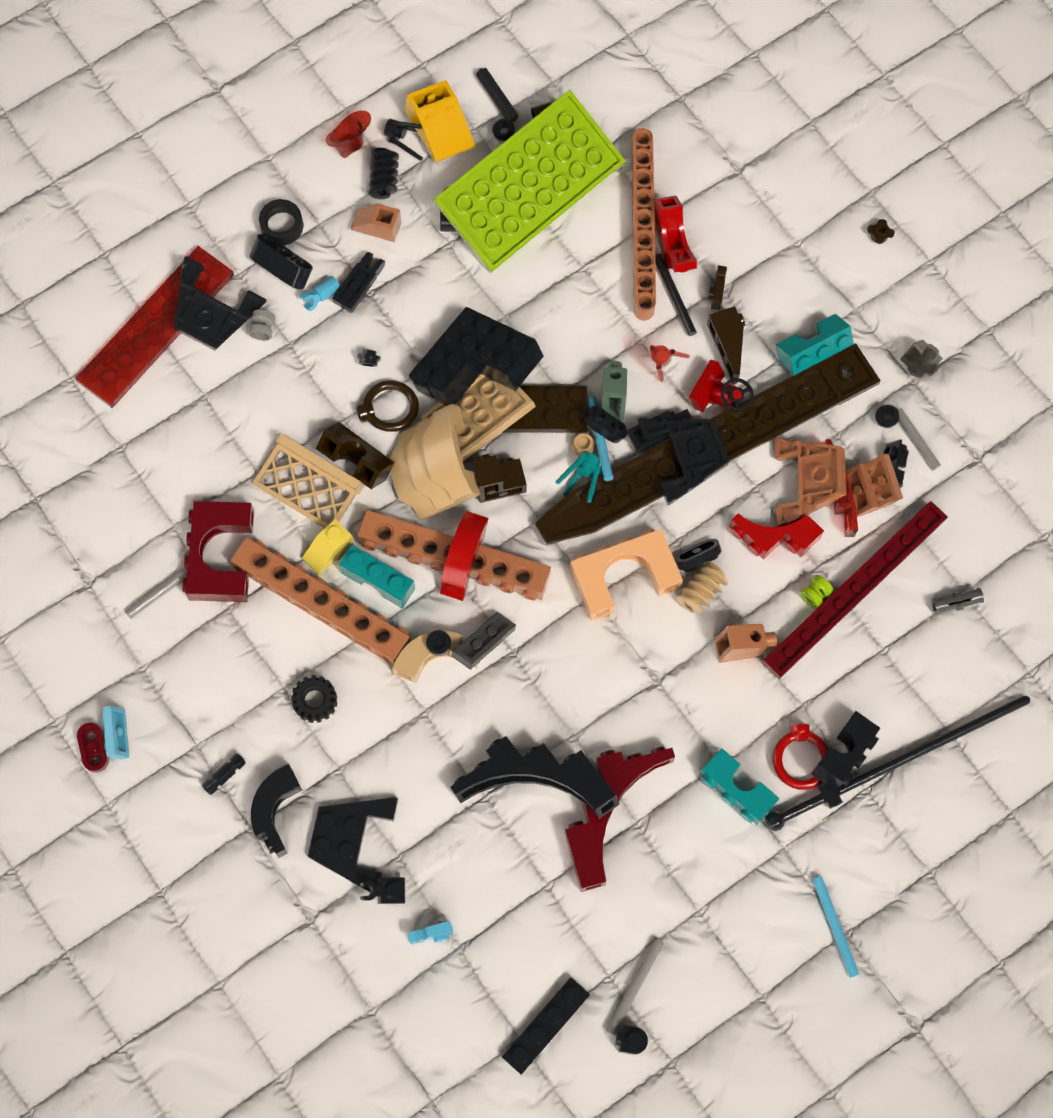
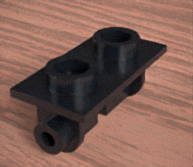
[883,439,909,488]

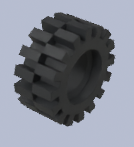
[291,675,338,723]

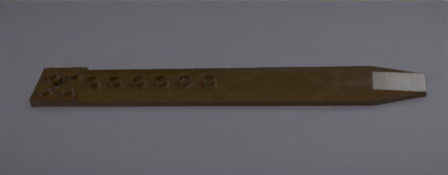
[535,343,881,545]

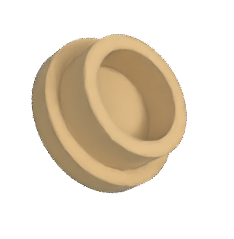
[571,433,595,456]

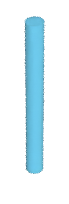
[587,396,613,481]
[812,876,859,978]

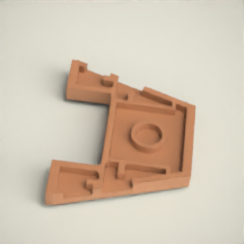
[775,438,846,527]

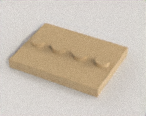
[420,374,536,462]

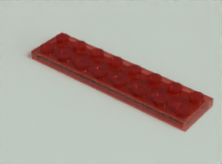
[75,246,234,408]

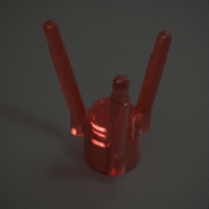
[649,345,690,382]

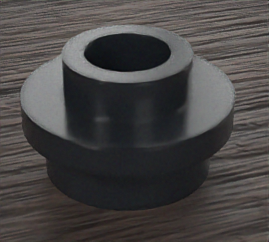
[492,119,515,141]
[357,350,381,367]
[875,405,899,428]

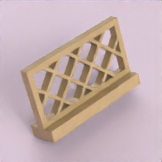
[252,433,365,528]

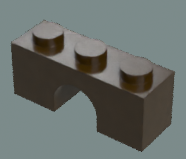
[316,422,395,490]

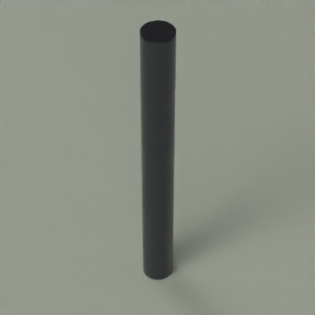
[655,253,697,336]

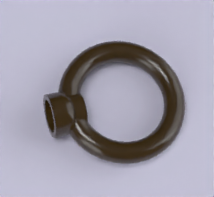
[356,380,419,432]

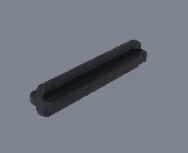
[476,68,519,123]

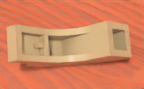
[392,631,480,684]

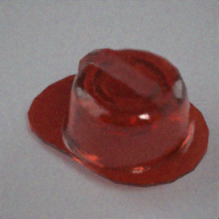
[325,110,371,158]

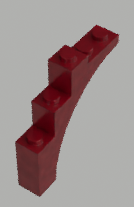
[564,746,675,892]

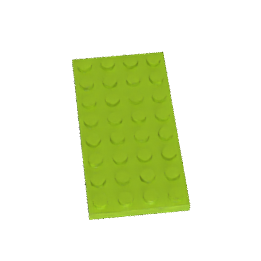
[433,89,626,273]

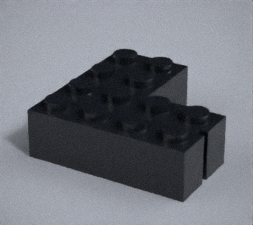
[409,307,544,406]

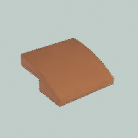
[845,454,903,517]

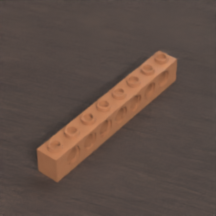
[357,510,551,601]
[230,537,411,665]

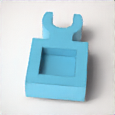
[408,921,453,945]

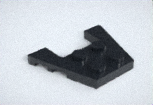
[173,256,267,351]
[638,418,729,506]
[307,797,399,893]

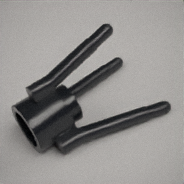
[384,118,423,161]

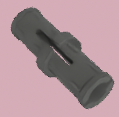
[932,588,984,614]

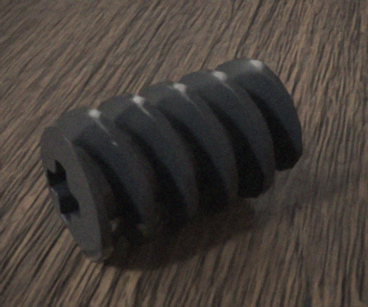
[369,147,399,199]

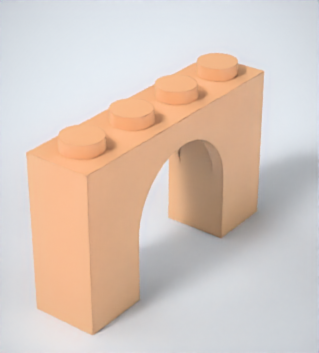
[570,529,683,621]

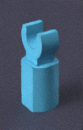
[299,276,340,311]

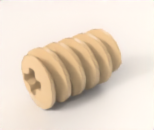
[676,561,728,614]

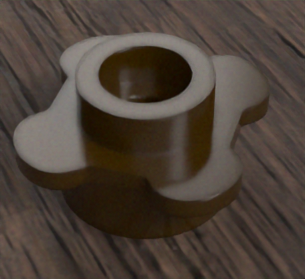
[867,219,895,244]

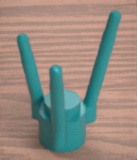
[555,452,602,503]

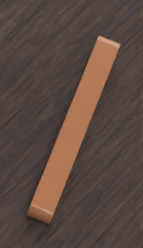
[632,128,656,321]

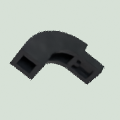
[251,764,303,858]

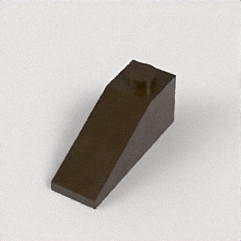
[707,306,745,385]

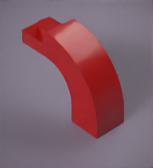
[654,195,697,273]
[440,511,489,601]

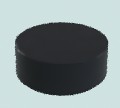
[426,630,451,656]

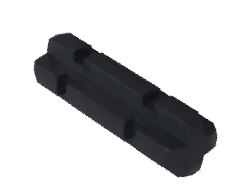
[202,753,246,795]

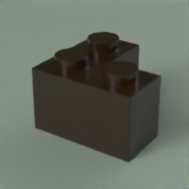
[473,454,527,503]

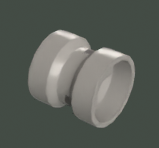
[248,310,276,341]

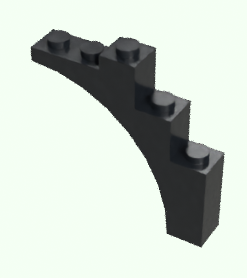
[450,736,620,819]

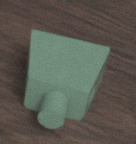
[601,361,627,421]

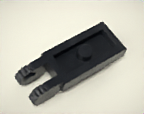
[332,252,385,313]

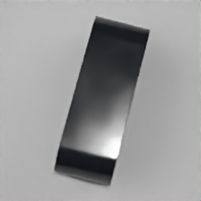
[249,234,313,290]

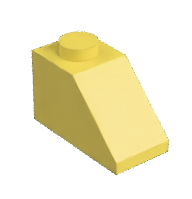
[302,519,354,576]

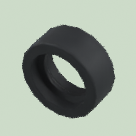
[259,199,304,245]

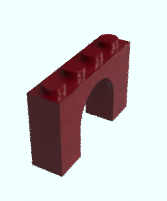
[182,501,255,602]

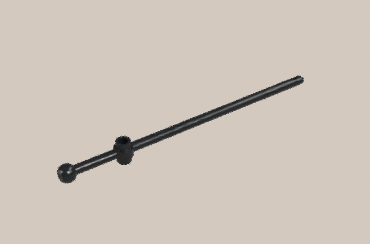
[765,695,1030,831]

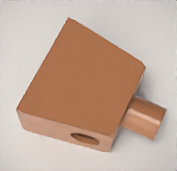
[715,624,777,663]

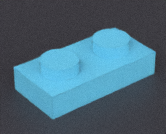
[102,706,129,760]

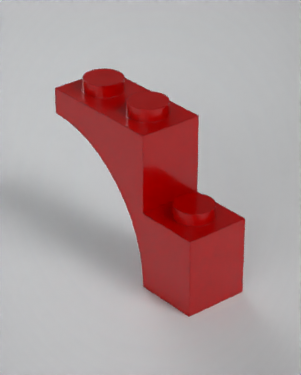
[729,513,824,560]

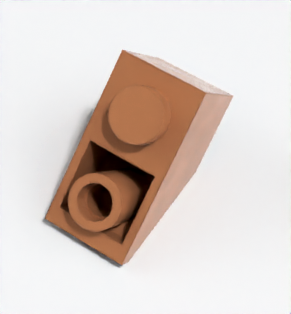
[351,204,402,242]

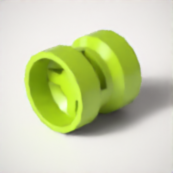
[799,574,833,609]

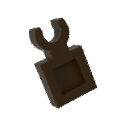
[708,265,727,310]

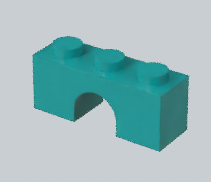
[776,313,854,375]
[339,545,415,609]
[700,748,780,825]

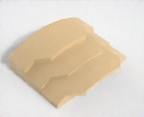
[390,404,480,521]

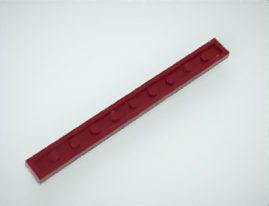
[762,501,948,680]

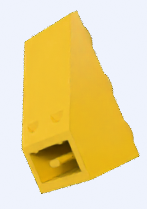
[404,80,476,163]

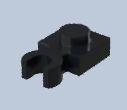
[360,877,405,904]

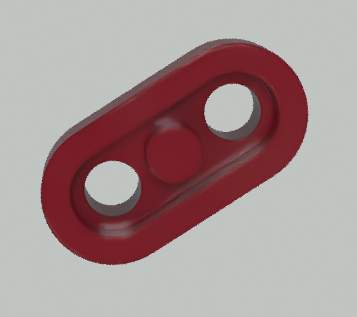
[77,723,109,773]

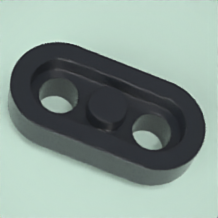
[584,406,627,443]
[675,539,722,572]

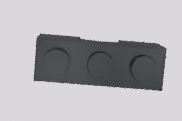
[811,711,881,791]

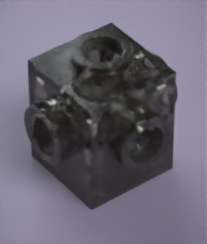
[900,339,943,378]

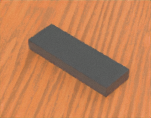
[451,612,516,670]

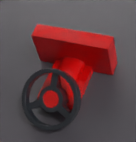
[689,359,754,412]

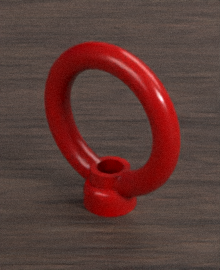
[772,724,829,790]

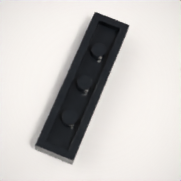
[502,977,590,1075]

